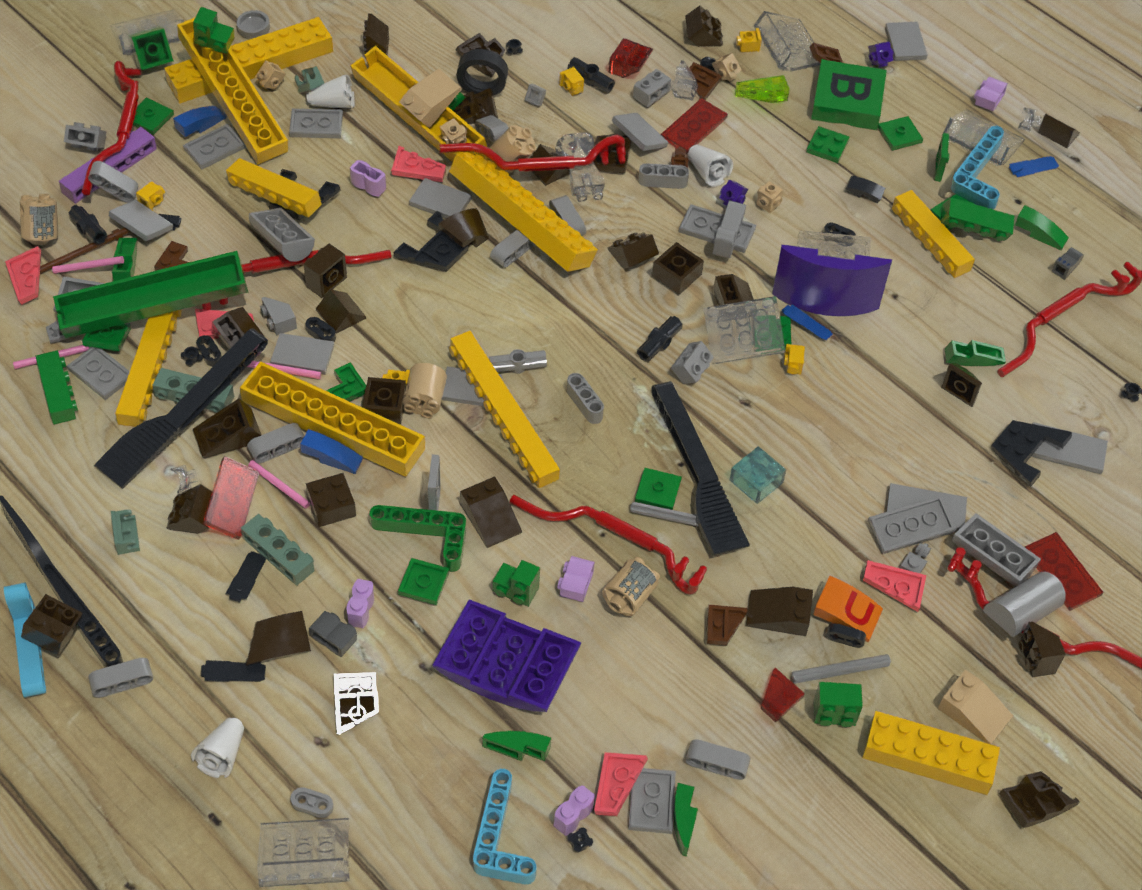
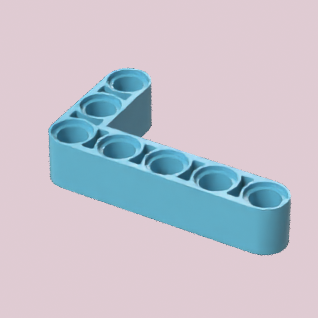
[951,126,1004,210]
[4,582,46,698]
[473,769,537,885]

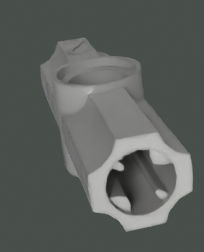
[489,349,547,374]

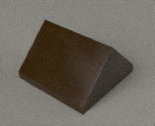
[1038,113,1080,148]
[530,144,573,186]
[316,289,366,334]

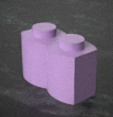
[974,77,1008,111]
[350,160,386,197]
[557,556,595,602]
[347,579,374,628]
[554,785,595,836]

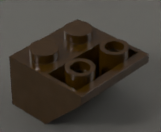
[685,5,723,47]
[363,13,389,56]
[608,232,659,268]
[713,274,758,318]
[212,307,265,350]
[166,484,219,534]
[21,594,83,656]
[1018,621,1066,678]

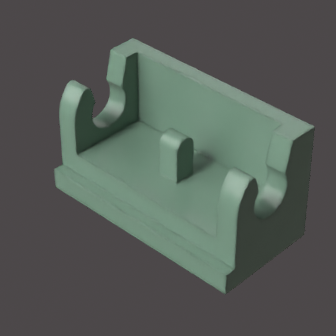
[294,66,324,93]
[111,509,140,555]

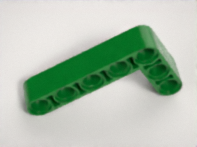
[369,505,466,572]

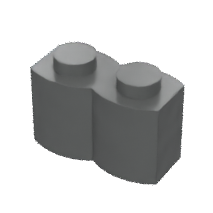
[309,611,357,657]

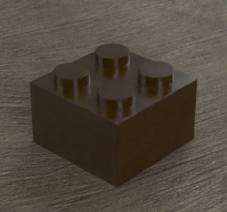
[652,242,704,295]
[304,243,347,298]
[362,377,406,424]
[305,473,356,527]

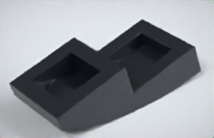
[845,176,885,203]

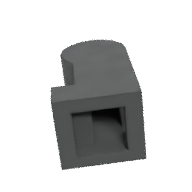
[1052,247,1084,280]

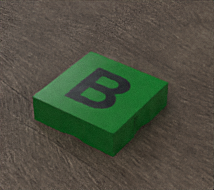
[811,59,887,130]

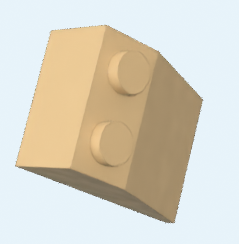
[399,69,462,128]
[938,669,1013,744]

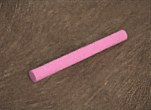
[52,256,124,274]
[13,345,89,369]
[247,361,321,379]
[248,460,310,509]

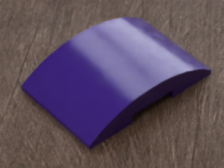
[772,244,892,316]
[433,599,581,712]

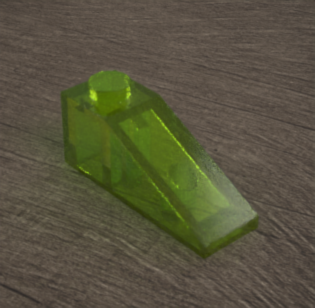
[735,75,790,103]

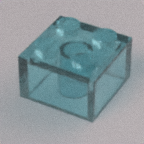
[729,446,786,504]

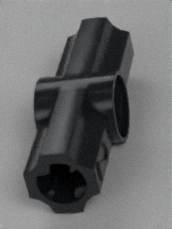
[568,57,615,93]
[68,204,108,245]
[637,316,683,362]

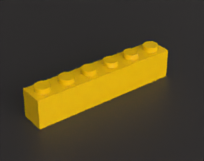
[226,158,322,218]
[892,190,975,278]

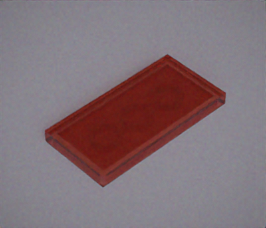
[661,98,728,154]
[203,456,259,540]
[1025,532,1104,611]

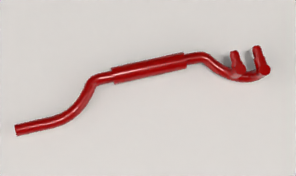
[82,61,141,195]
[440,135,626,172]
[202,250,391,310]
[997,262,1142,377]
[509,495,707,595]
[948,547,1142,669]

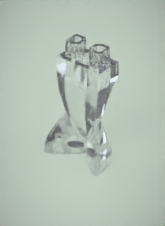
[555,133,605,202]

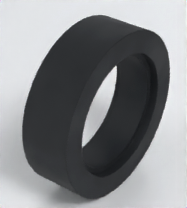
[456,49,508,95]

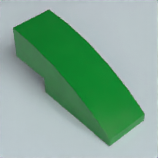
[1015,205,1069,251]
[112,238,138,281]
[944,340,1006,366]
[482,731,552,761]
[673,783,698,857]

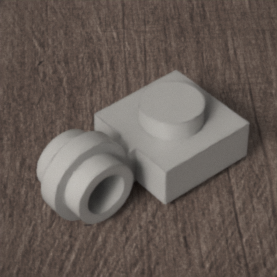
[900,543,931,574]

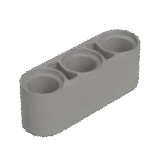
[475,115,508,143]
[88,161,139,203]
[638,163,689,189]
[549,195,586,236]
[490,229,535,268]
[567,373,604,424]
[247,423,304,463]
[88,658,153,698]
[686,740,750,780]

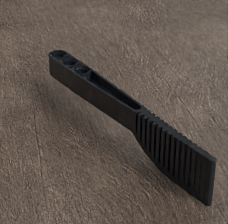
[94,328,268,489]
[651,381,750,556]
[0,495,123,668]

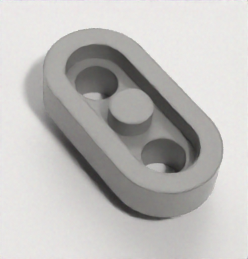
[291,787,333,818]

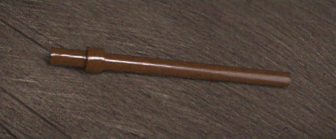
[40,227,132,274]

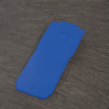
[1009,156,1059,177]
[782,304,833,340]

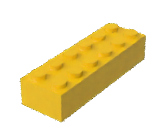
[862,711,1000,795]

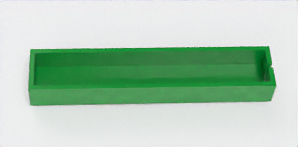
[53,251,249,338]

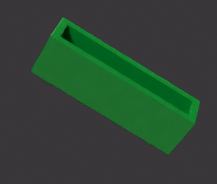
[941,198,1015,241]
[35,350,78,425]

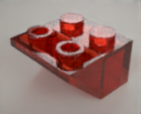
[608,38,653,78]

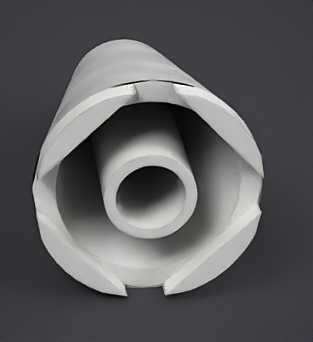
[307,75,355,109]
[688,144,733,187]
[191,718,244,778]

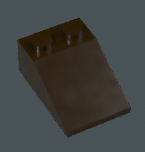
[193,398,262,459]
[460,476,522,548]
[746,586,813,636]

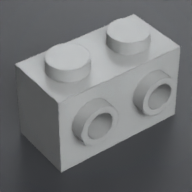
[633,69,671,107]
[64,122,107,151]
[671,341,714,384]

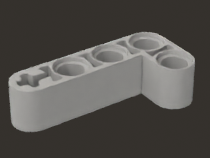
[713,201,746,258]

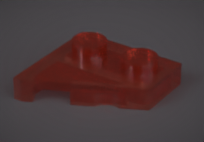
[761,667,805,723]

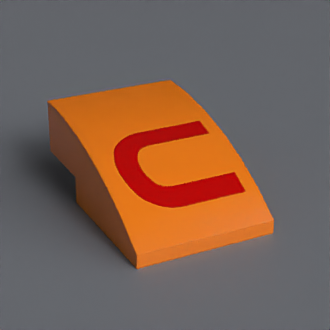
[813,576,883,642]

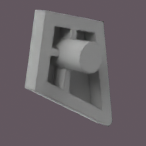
[46,320,69,343]

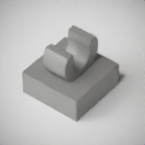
[525,84,546,106]

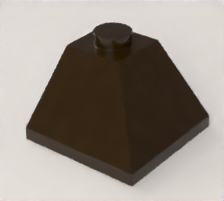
[941,363,982,407]

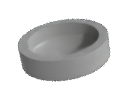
[236,10,270,39]

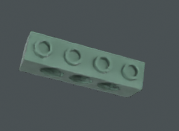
[152,368,235,413]
[241,513,314,586]

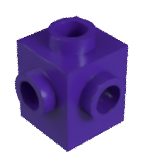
[868,41,894,67]
[719,180,749,206]

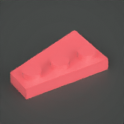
[391,146,446,182]
[5,246,41,305]
[863,560,926,612]
[594,752,648,816]

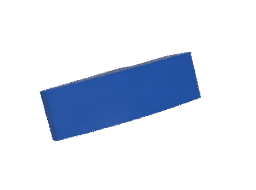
[173,106,227,137]
[300,429,363,474]

